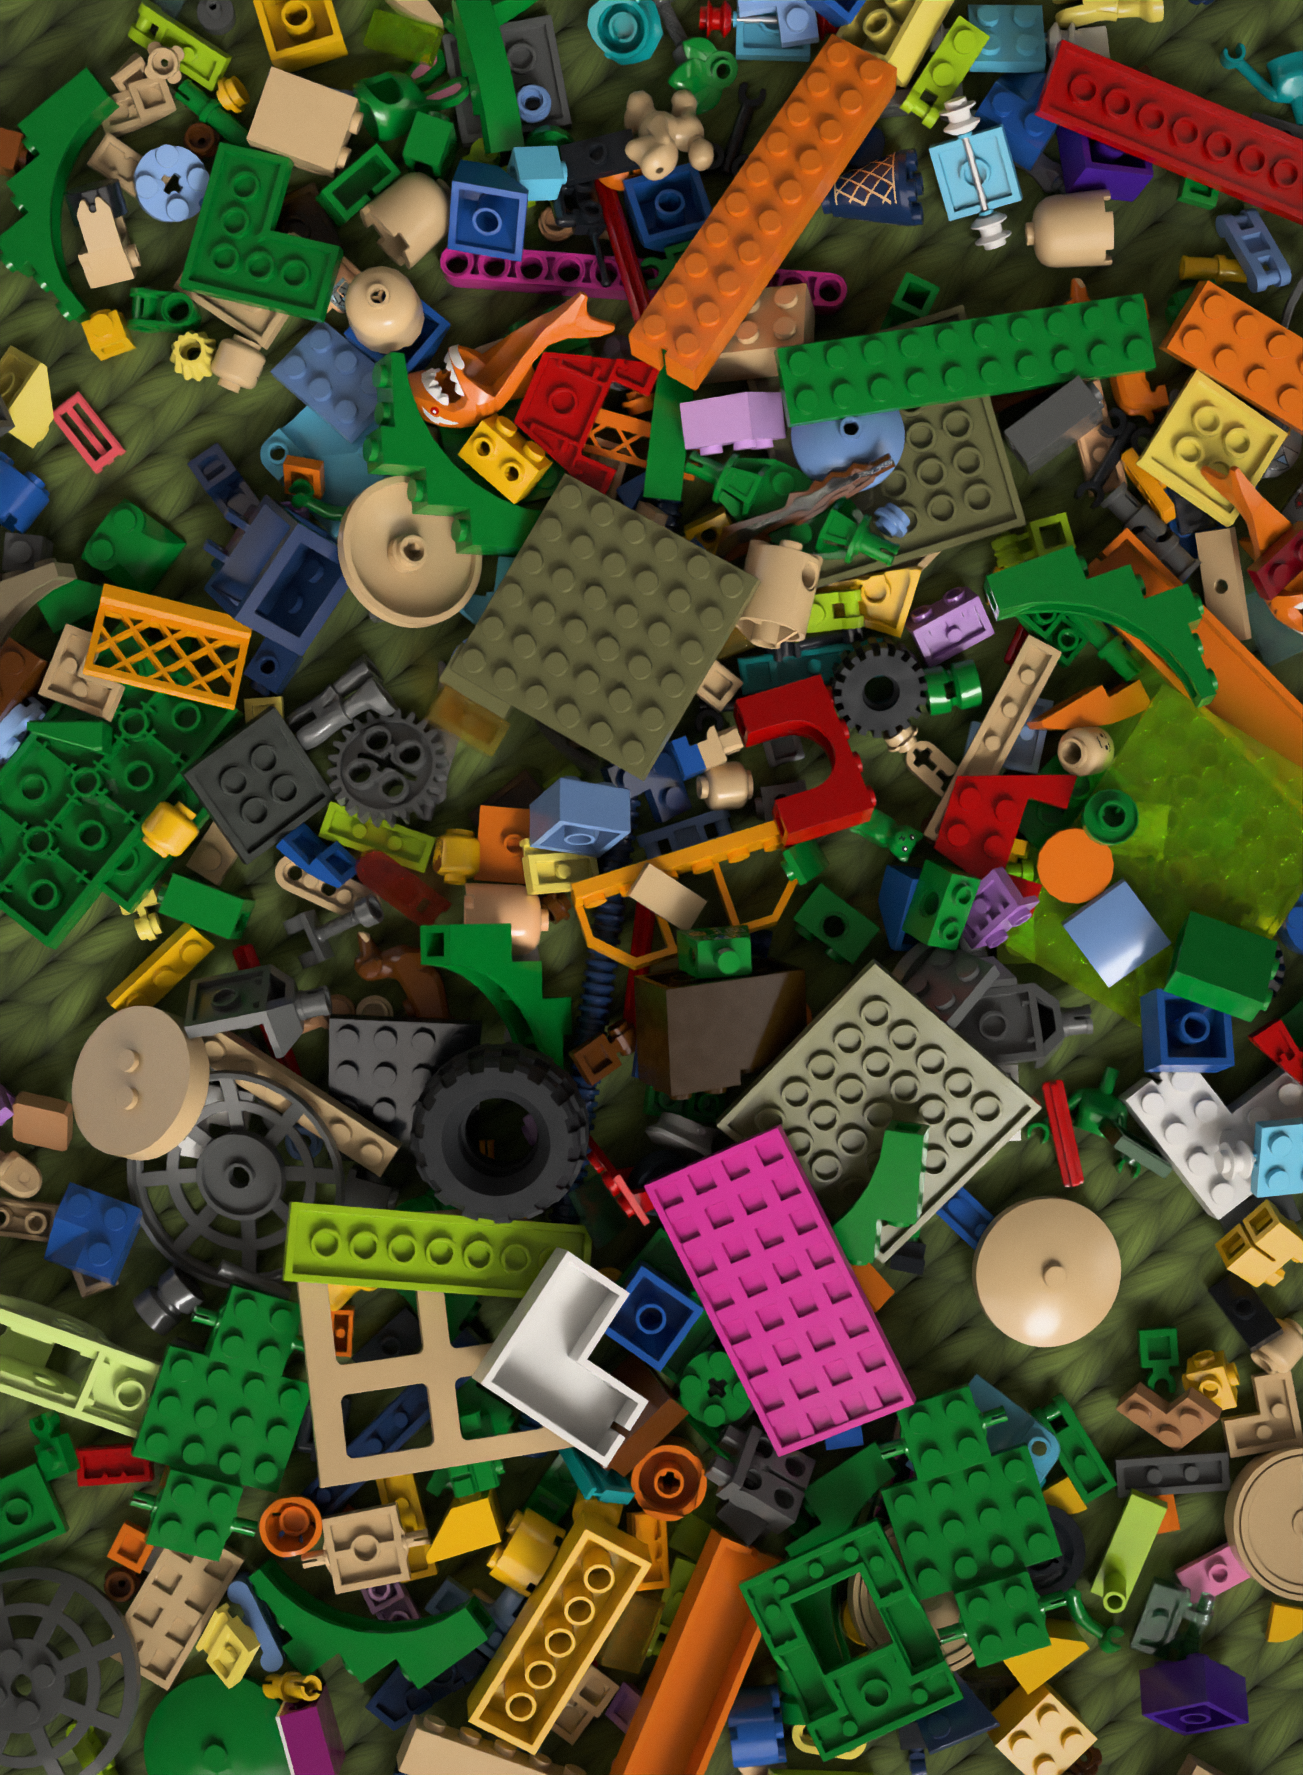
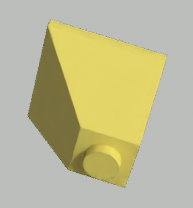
[0,345,54,449]

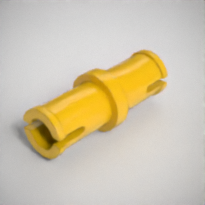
[1179,254,1247,285]
[262,1671,322,1703]

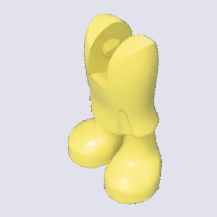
[1052,0,1164,28]

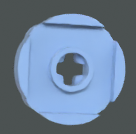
[133,144,210,222]
[0,697,47,765]

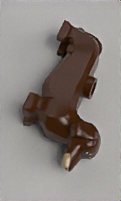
[354,931,471,1020]

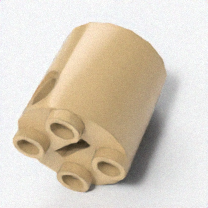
[735,540,823,649]

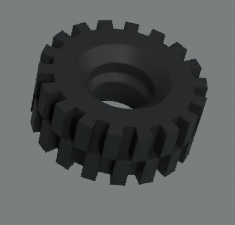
[829,637,928,738]

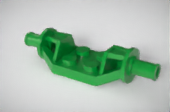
[684,450,900,567]

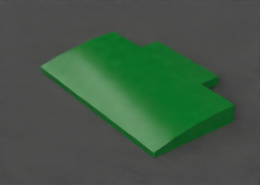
[0,621,245,950]

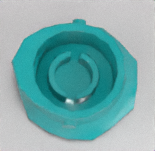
[587,0,663,65]

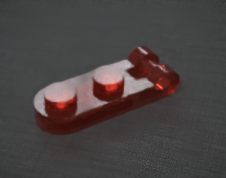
[355,849,453,926]

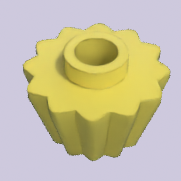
[170,330,217,381]

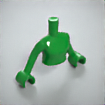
[1024,1066,1141,1178]

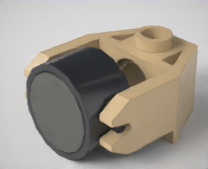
[64,178,141,289]

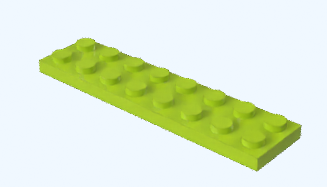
[282,1202,593,1298]

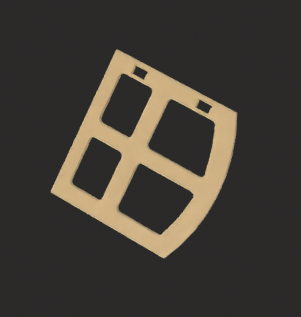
[297,1209,575,1488]

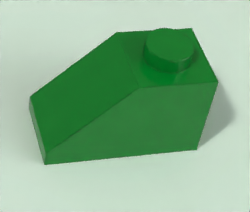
[37,579,103,637]

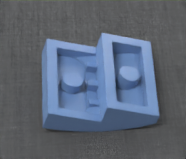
[1061,878,1171,987]

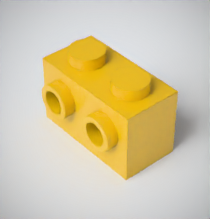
[457,413,553,504]

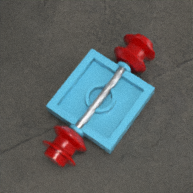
[699,0,840,62]

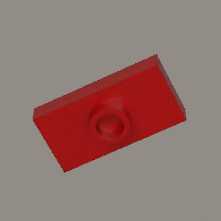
[75,1442,155,1487]

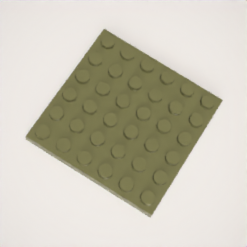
[747,305,1026,589]
[450,473,761,782]
[716,958,1042,1264]

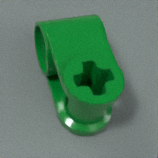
[126,287,202,334]

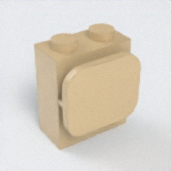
[246,66,364,179]

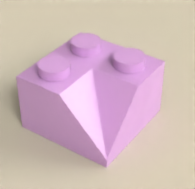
[680,392,786,456]

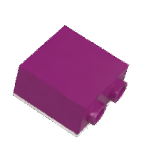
[275,1683,346,1775]

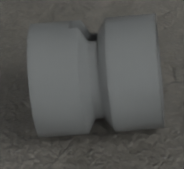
[133,1264,206,1336]

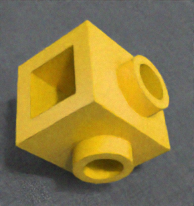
[1182,1350,1240,1410]

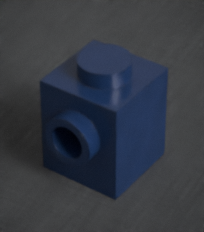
[243,637,304,697]

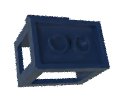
[202,494,349,656]

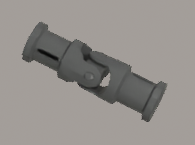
[1100,482,1202,582]

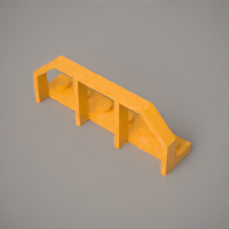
[571,820,798,970]

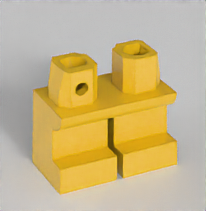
[1215,1199,1303,1288]

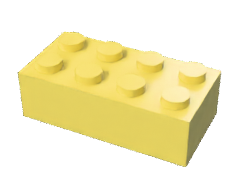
[836,0,954,88]

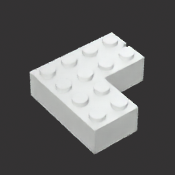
[1117,1066,1303,1220]
[472,1247,649,1468]

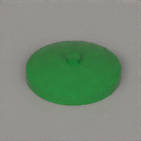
[144,1670,290,1775]

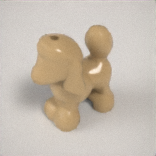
[624,89,714,181]

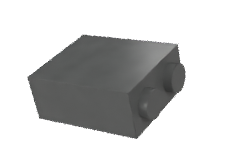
[1004,375,1104,476]

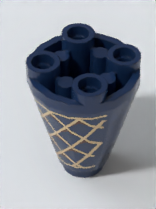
[821,148,924,227]

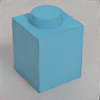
[506,146,567,201]

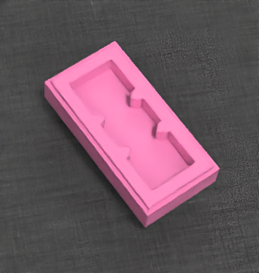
[1174,1542,1250,1607]

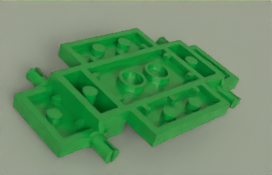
[128,1283,309,1562]
[878,1384,1067,1668]

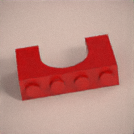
[733,674,877,848]

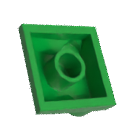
[81,498,187,595]

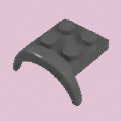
[892,942,1000,1029]

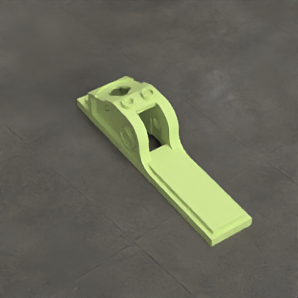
[0,1294,161,1438]

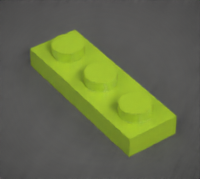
[318,801,436,873]

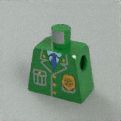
[676,925,752,979]

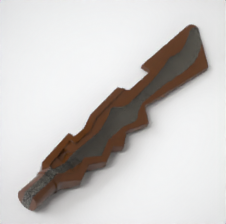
[715,453,895,562]

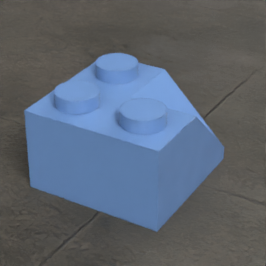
[530,776,631,858]

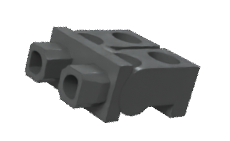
[704,1424,816,1534]

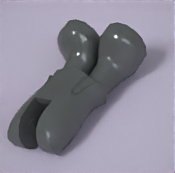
[286,654,398,751]

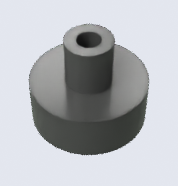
[197,0,236,35]

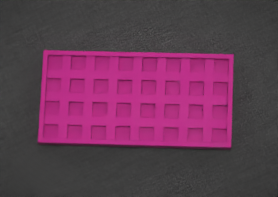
[644,1124,917,1457]

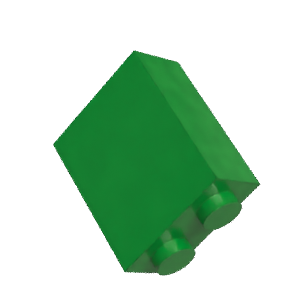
[1163,910,1280,1022]

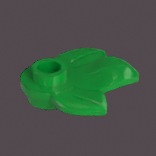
[667,37,738,115]

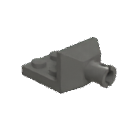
[184,964,333,1058]
[955,983,1093,1069]

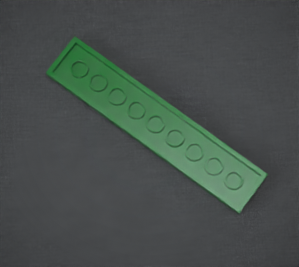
[774,293,1156,427]

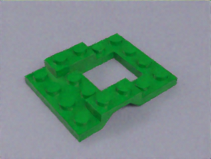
[738,1517,964,1762]

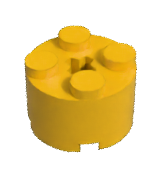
[486,1507,566,1598]

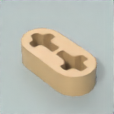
[904,741,958,799]

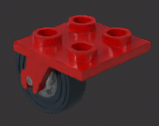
[586,1134,689,1226]

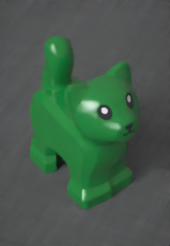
[849,808,923,863]

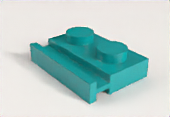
[558,1447,635,1505]

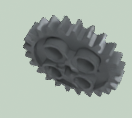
[327,708,449,828]

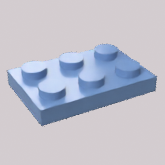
[270,321,377,444]

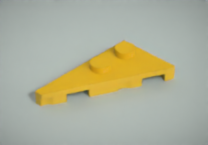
[816,566,923,638]

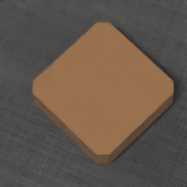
[12,1091,73,1152]

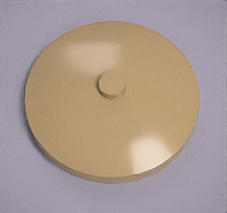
[337,476,482,628]
[972,1196,1121,1347]

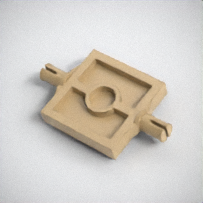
[301,1502,431,1594]

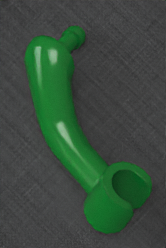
[288,479,348,522]
[1063,1580,1124,1654]

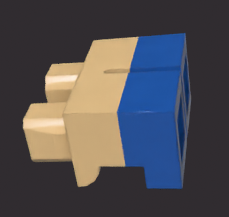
[670,725,744,782]

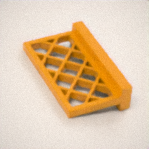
[83,583,252,710]

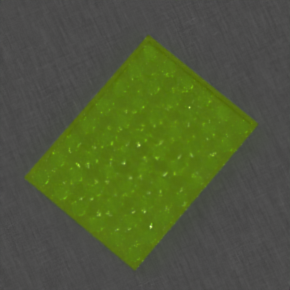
[1003,683,1303,1028]

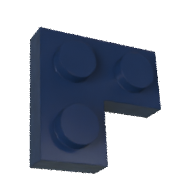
[600,741,692,823]

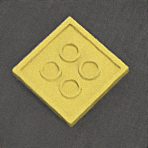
[1136,370,1288,528]

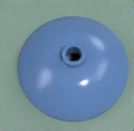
[791,410,905,492]

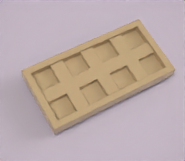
[110,1544,246,1691]

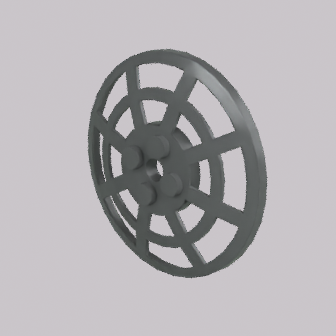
[127,1070,345,1288]
[0,1566,141,1775]

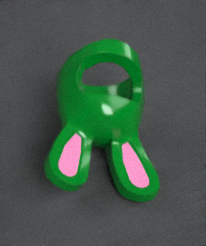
[353,47,470,142]

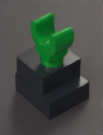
[885,1228,926,1275]

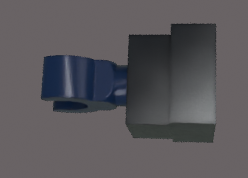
[897,1720,927,1775]

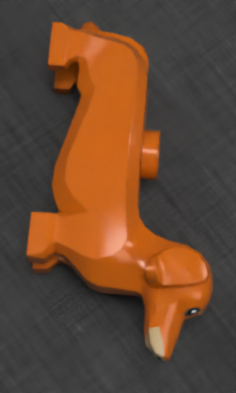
[1063,278,1170,424]

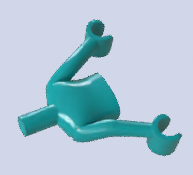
[1220,43,1303,126]

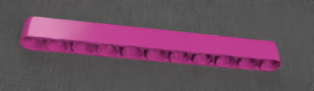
[440,247,847,316]

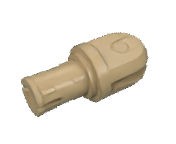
[0,1150,43,1199]

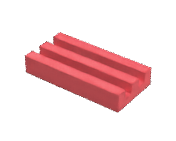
[53,391,126,474]

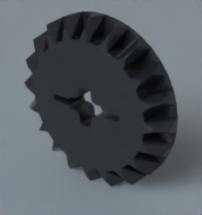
[1026,1504,1086,1596]

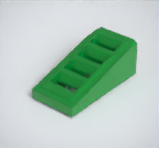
[27,720,113,756]

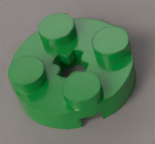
[679,1348,751,1427]

